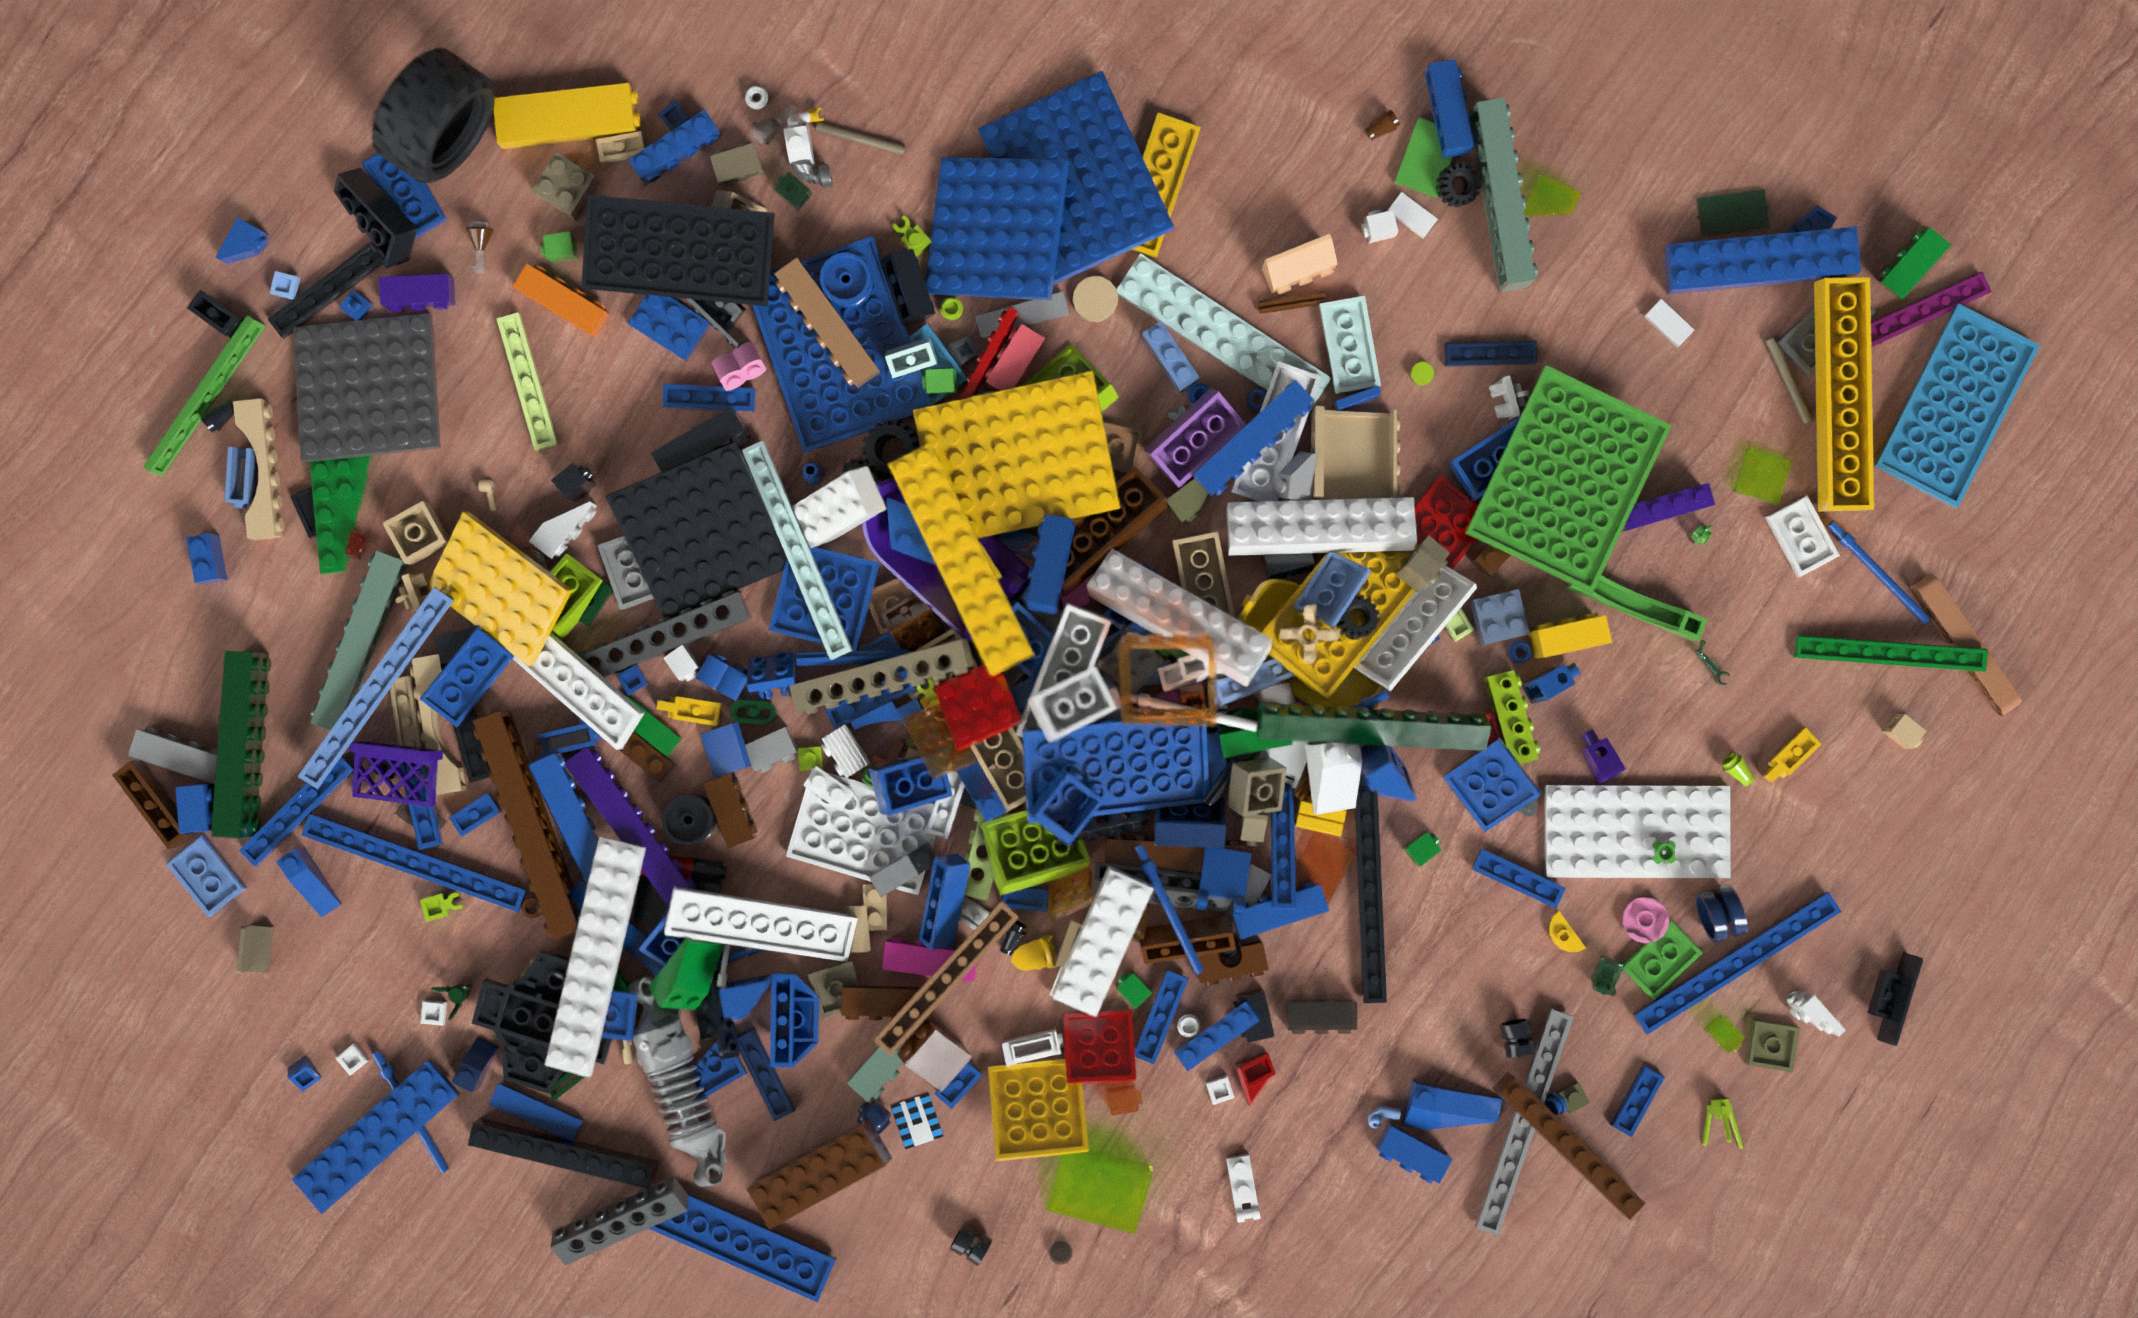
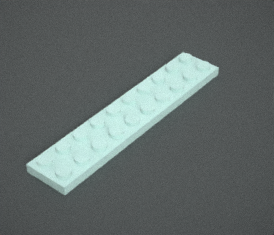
[1116,253,1331,407]

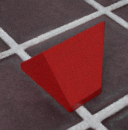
[1234,1052,1276,1107]

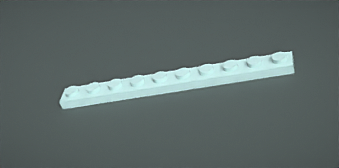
[742,441,853,660]

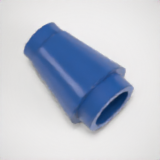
[802,462,825,484]

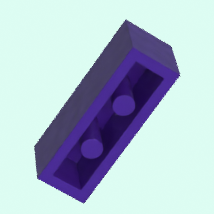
[379,274,455,312]

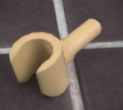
[479,479,496,511]

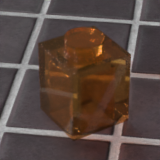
[1107,1085,1142,1116]

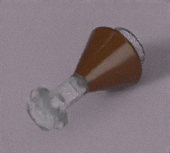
[466,221,494,274]

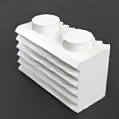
[821,724,871,778]

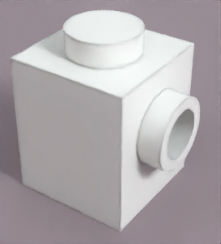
[1361,210,1399,243]

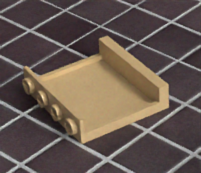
[1310,406,1400,500]

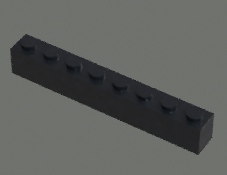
[467,1118,658,1189]

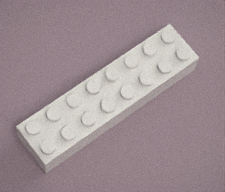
[1226,497,1417,556]
[1087,549,1272,687]

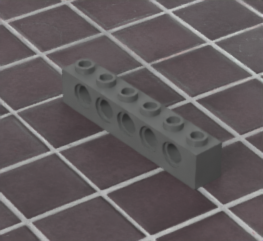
[1091,862,1232,913]
[550,1177,688,1265]

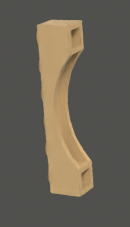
[233,398,284,540]
[410,654,467,795]

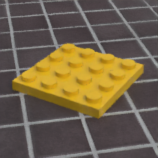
[988,1059,1089,1161]

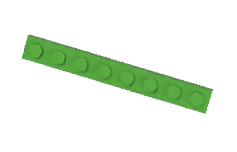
[143,315,266,477]

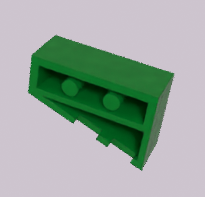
[1878,226,1952,300]

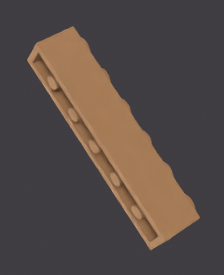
[774,258,880,388]

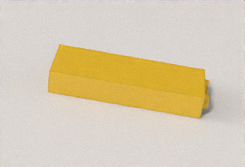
[494,83,641,149]

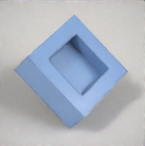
[270,271,300,300]

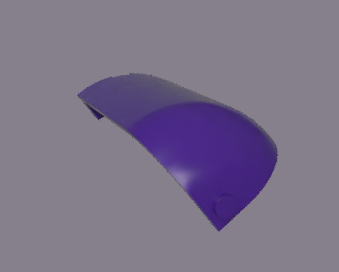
[862,476,1030,642]

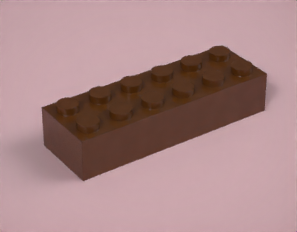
[1032,467,1167,597]
[746,1118,892,1229]

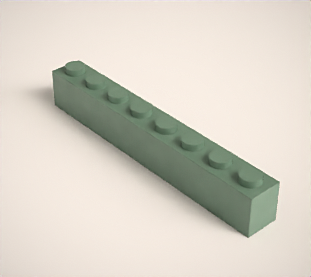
[310,551,408,731]

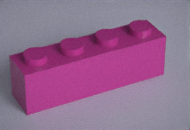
[882,936,977,982]

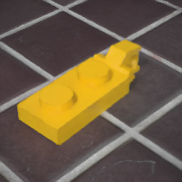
[656,696,722,726]
[1762,727,1822,782]

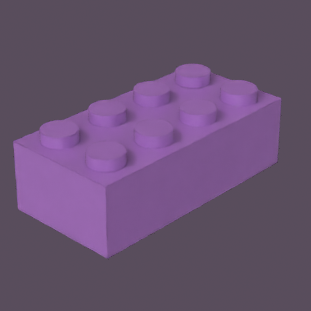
[1143,388,1246,488]

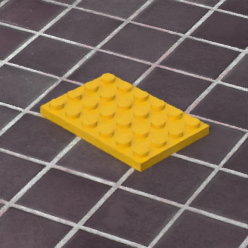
[426,511,572,666]

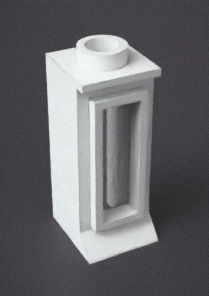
[1002,1028,1065,1066]

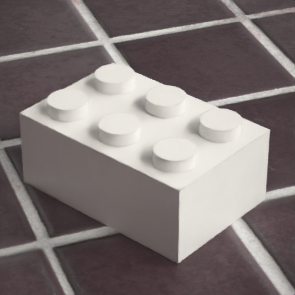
[1028,666,1117,743]

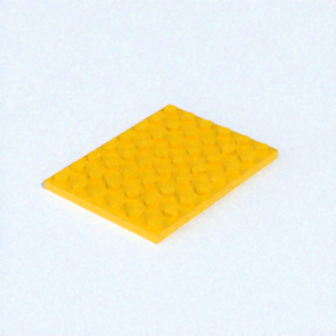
[913,371,1121,538]

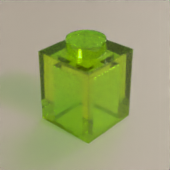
[1703,1015,1745,1054]

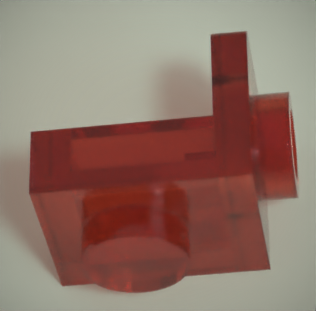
[345,531,366,560]

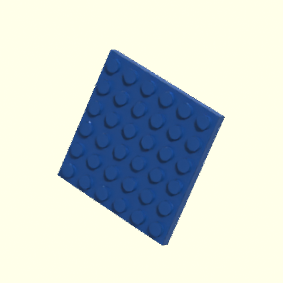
[925,157,1069,300]

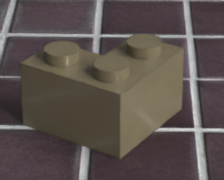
[1395,535,1450,592]

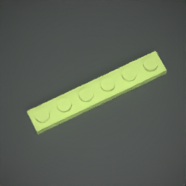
[497,312,559,451]

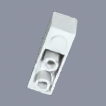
[529,502,597,560]

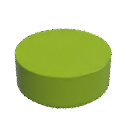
[1410,362,1434,386]

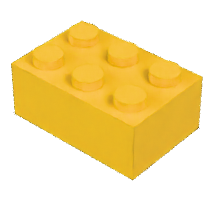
[1529,612,1612,659]

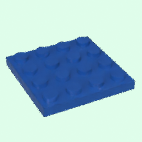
[769,546,880,652]

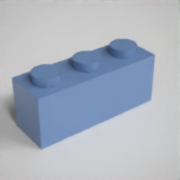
[1141,321,1200,394]

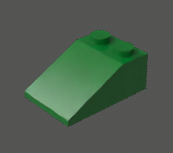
[649,938,723,1010]

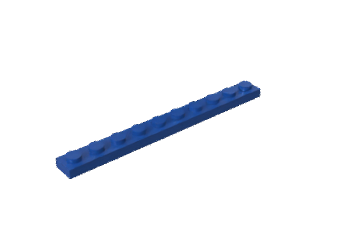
[301,813,527,912]
[1633,891,1842,1035]

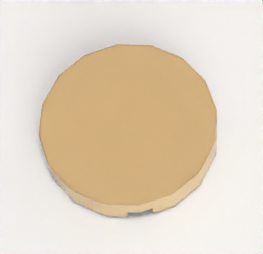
[1073,276,1118,322]

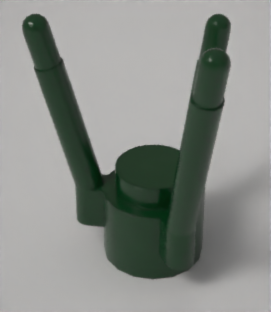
[431,984,472,1021]

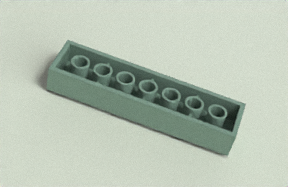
[1470,97,1538,293]

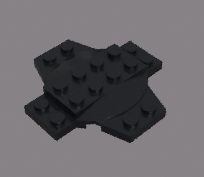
[471,949,613,1093]

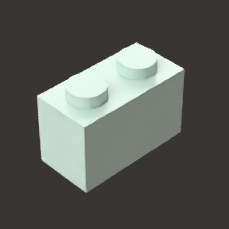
[885,337,937,378]

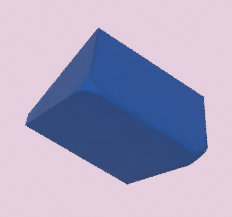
[287,1056,321,1092]

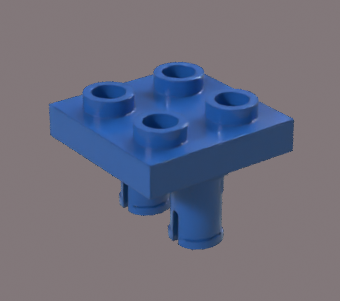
[747,652,795,700]

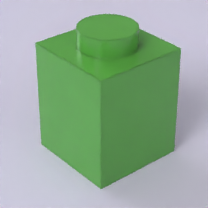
[541,231,578,263]
[922,368,958,394]

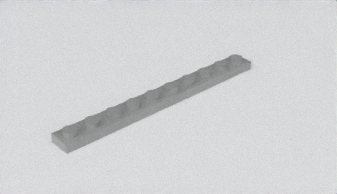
[1475,1008,1574,1236]

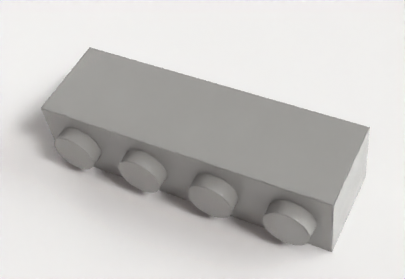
[128,726,218,784]

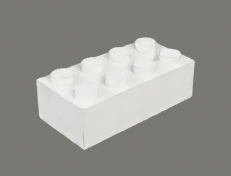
[792,467,886,548]

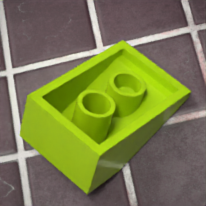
[550,554,602,640]

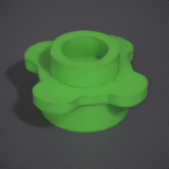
[1691,523,1712,546]
[1652,840,1676,864]

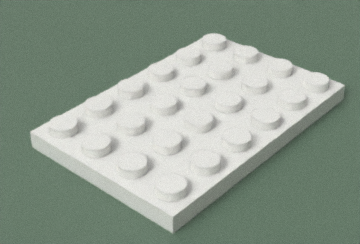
[786,768,936,895]

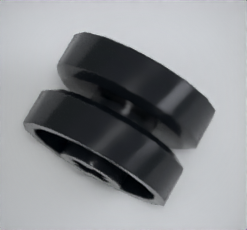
[662,794,717,846]

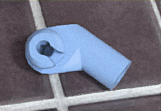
[1367,1105,1401,1128]

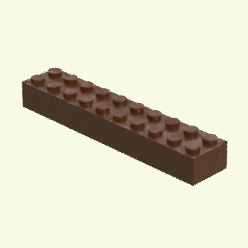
[473,711,582,940]

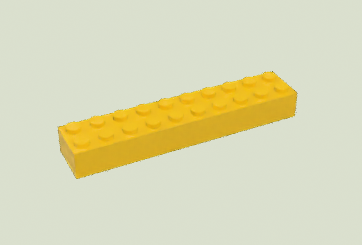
[1814,277,1874,512]
[888,444,1035,676]

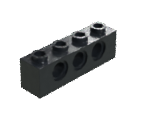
[1055,810,1150,846]

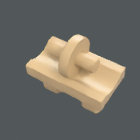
[395,573,429,613]

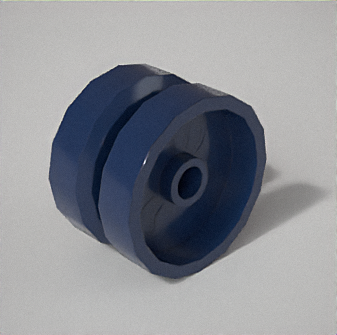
[1695,884,1748,943]

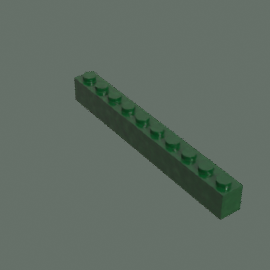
[1256,702,1491,751]

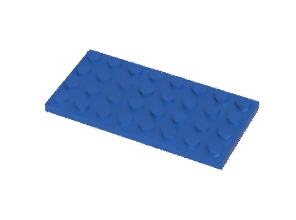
[1022,713,1209,823]

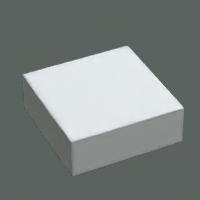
[420,1000,447,1026]
[336,1042,370,1076]
[1205,1075,1235,1105]

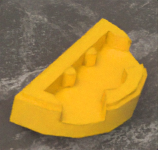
[1549,910,1586,952]

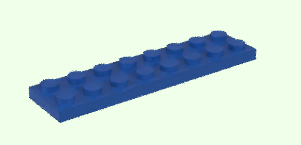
[291,1059,460,1214]
[648,1192,837,1302]

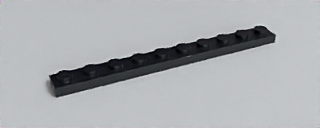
[1354,772,1387,1003]

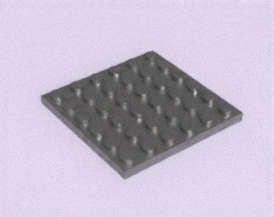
[293,313,441,463]

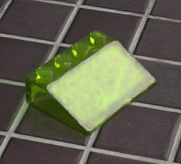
[1046,1150,1153,1234]

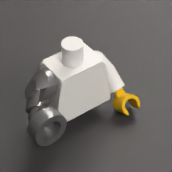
[783,107,833,188]

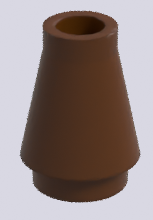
[1365,109,1400,141]

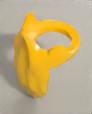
[1011,935,1058,971]

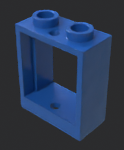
[1028,768,1104,845]

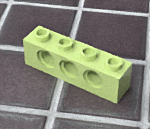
[964,808,1009,901]

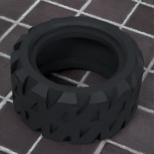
[372,48,495,184]

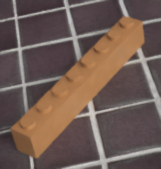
[874,901,1019,1056]

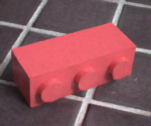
[984,324,1045,392]

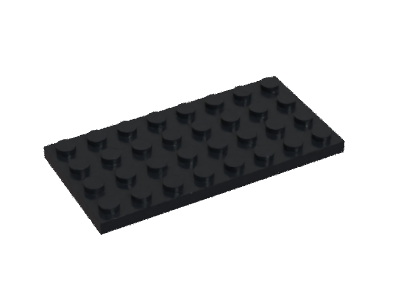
[581,194,775,306]

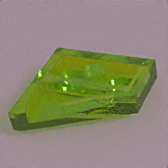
[1524,174,1582,217]

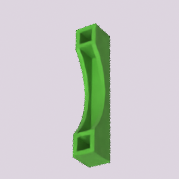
[1565,575,1708,641]

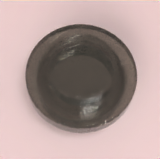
[1049,1241,1072,1265]

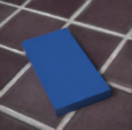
[361,154,448,239]
[420,626,514,727]

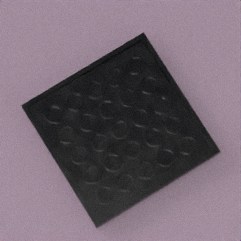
[606,441,787,618]

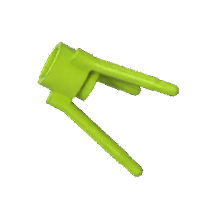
[1702,1098,1743,1149]

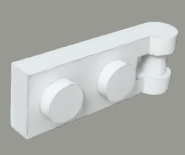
[1226,1153,1260,1223]

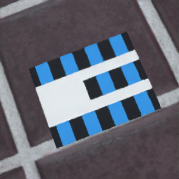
[891,1093,944,1150]

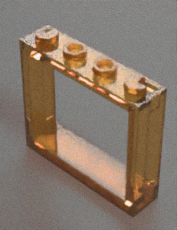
[1119,633,1218,726]

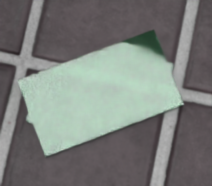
[1697,189,1769,236]

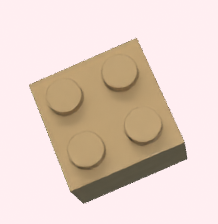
[382,501,450,565]

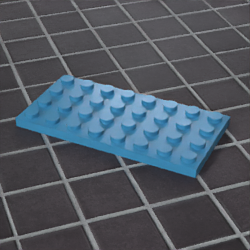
[1874,303,2040,508]

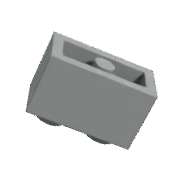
[745,727,798,773]

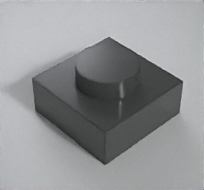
[947,336,980,367]

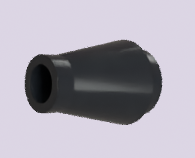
[200,401,234,433]
[999,920,1027,956]

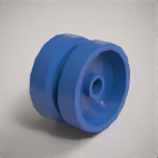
[820,252,873,309]

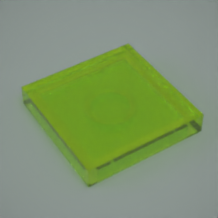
[1733,447,1792,505]

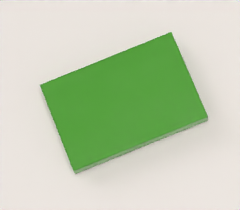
[1394,117,1452,199]
[1620,919,1703,1001]

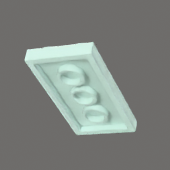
[1319,296,1381,395]

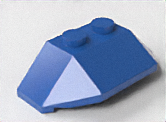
[770,973,819,1068]

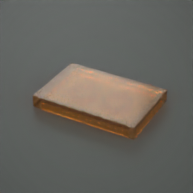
[1295,831,1356,914]

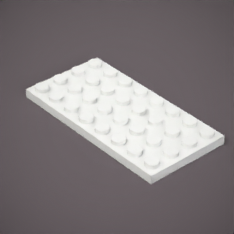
[1545,785,1731,878]

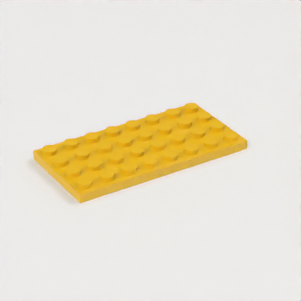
[1261,544,1418,701]

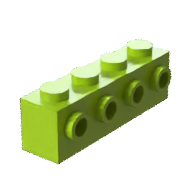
[1483,670,1540,764]

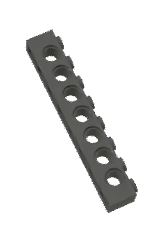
[576,590,752,678]

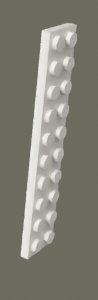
[545,837,646,1077]

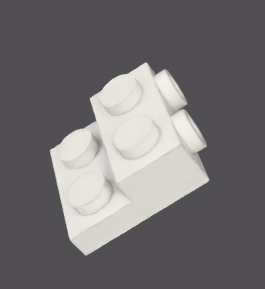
[1786,990,1846,1036]

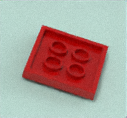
[1414,475,1478,569]
[934,664,1023,751]
[1063,1010,1136,1085]

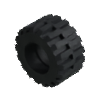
[861,420,920,479]

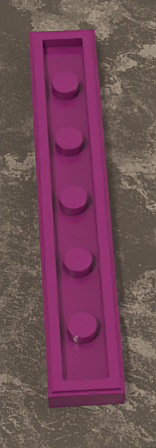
[1871,272,1992,347]

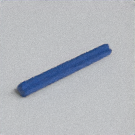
[796,649,910,666]

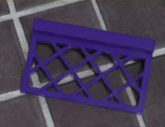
[350,741,443,807]

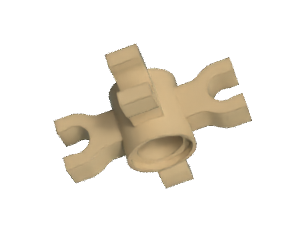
[1281,604,1340,663]

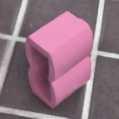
[711,342,766,391]

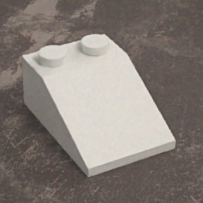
[1305,742,1362,815]

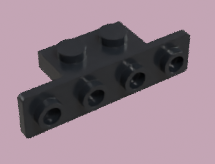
[684,298,749,348]
[1867,952,1923,1046]
[696,965,740,1059]

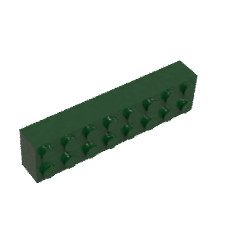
[211,651,271,839]

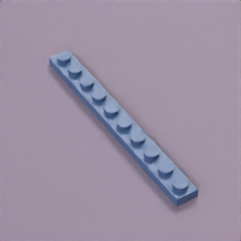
[298,587,454,789]

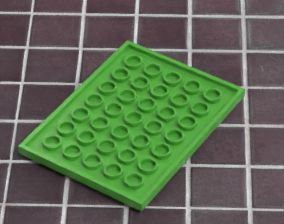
[1465,365,1672,593]

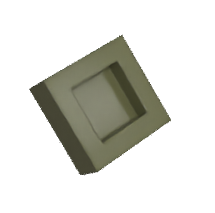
[1557,1081,1590,1114]

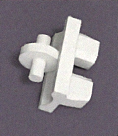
[1489,375,1530,420]

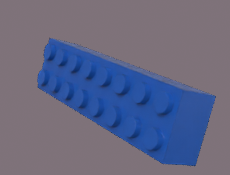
[1664,226,1861,295]

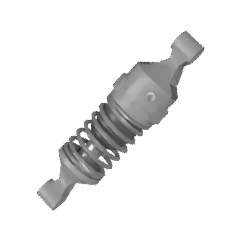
[628,977,727,1187]

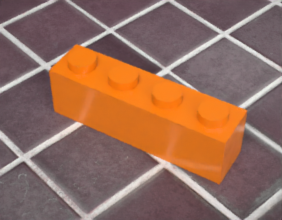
[512,263,609,338]

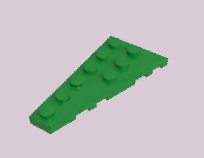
[310,455,373,575]

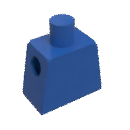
[1522,663,1580,704]

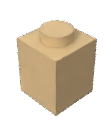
[1883,714,1927,749]

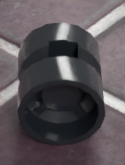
[1499,1018,1536,1058]
[950,1223,993,1266]

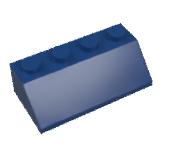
[1360,745,1417,801]

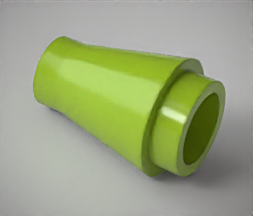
[1721,752,1755,787]

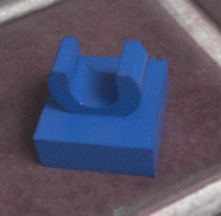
[339,289,373,321]

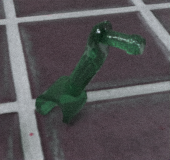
[1695,640,1730,685]

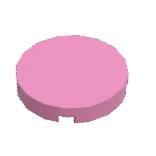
[1622,897,1670,943]

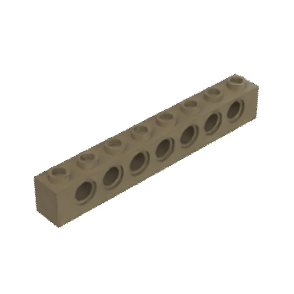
[789,639,974,715]

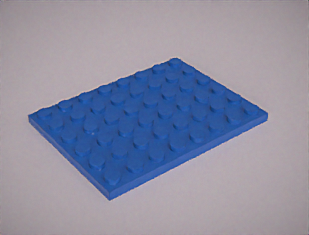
[978,71,1175,285]
[753,235,933,454]

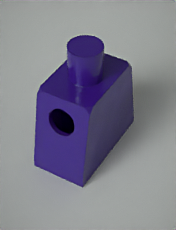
[1581,729,1626,785]

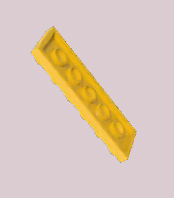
[1131,113,1201,258]

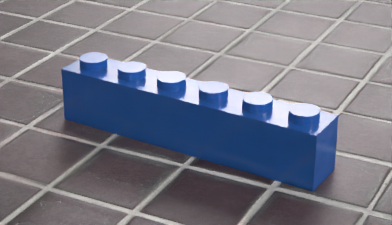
[1192,380,1314,496]
[527,751,599,887]

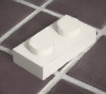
[803,766,855,811]

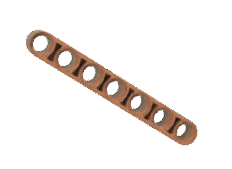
[1910,573,2022,716]

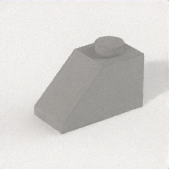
[1275,451,1316,500]

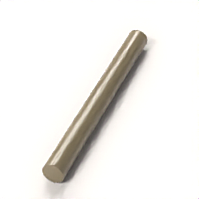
[816,122,906,155]
[1765,338,1813,424]

